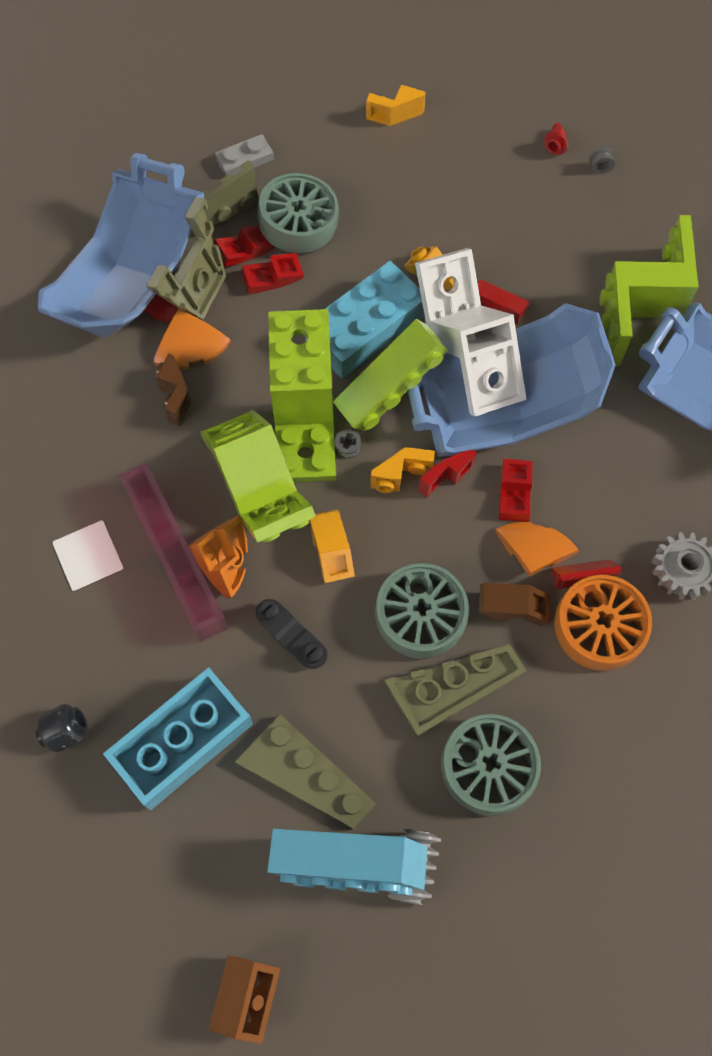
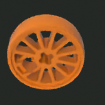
[554,575,652,671]

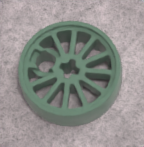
[257,173,339,253]
[375,563,469,659]
[440,714,541,816]

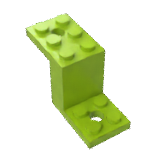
[600,215,698,366]
[268,309,336,482]
[200,410,316,543]

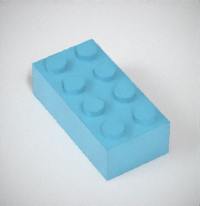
[305,261,425,379]
[103,667,253,811]
[268,829,428,896]

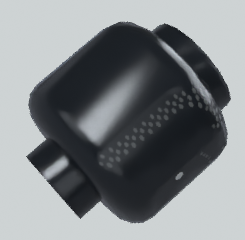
[36,704,88,753]

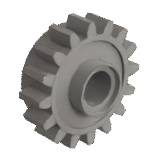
[651,532,712,600]

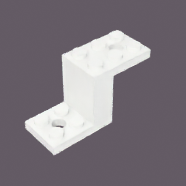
[415,248,527,416]

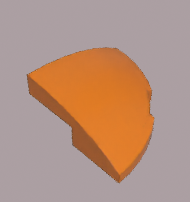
[153,309,231,370]
[189,516,248,598]
[495,522,579,577]

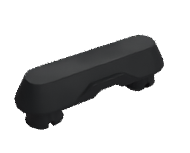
[255,599,328,669]

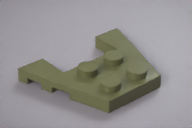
[146,197,226,320]

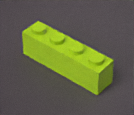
[333,319,449,431]

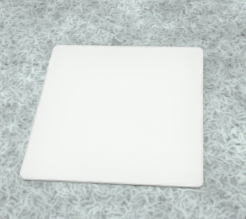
[53,520,123,591]

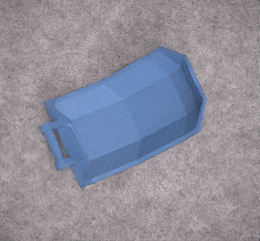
[38,153,204,338]
[408,303,616,457]
[638,303,712,431]

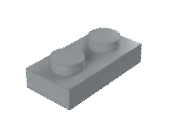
[215,134,274,176]

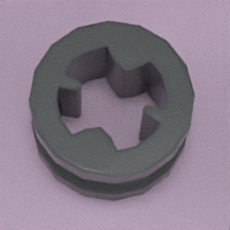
[589,147,615,174]
[335,429,361,459]

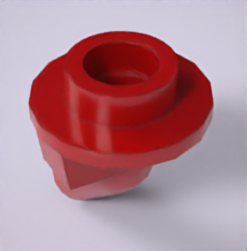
[544,123,568,155]

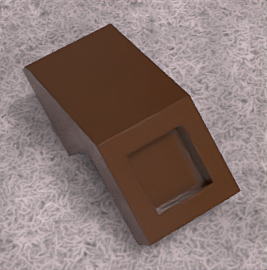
[155,353,192,426]
[479,583,551,626]

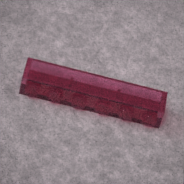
[118,462,228,642]

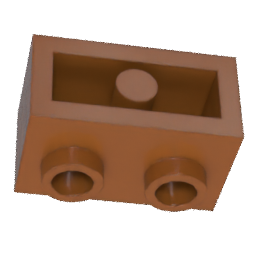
[208,955,281,1044]

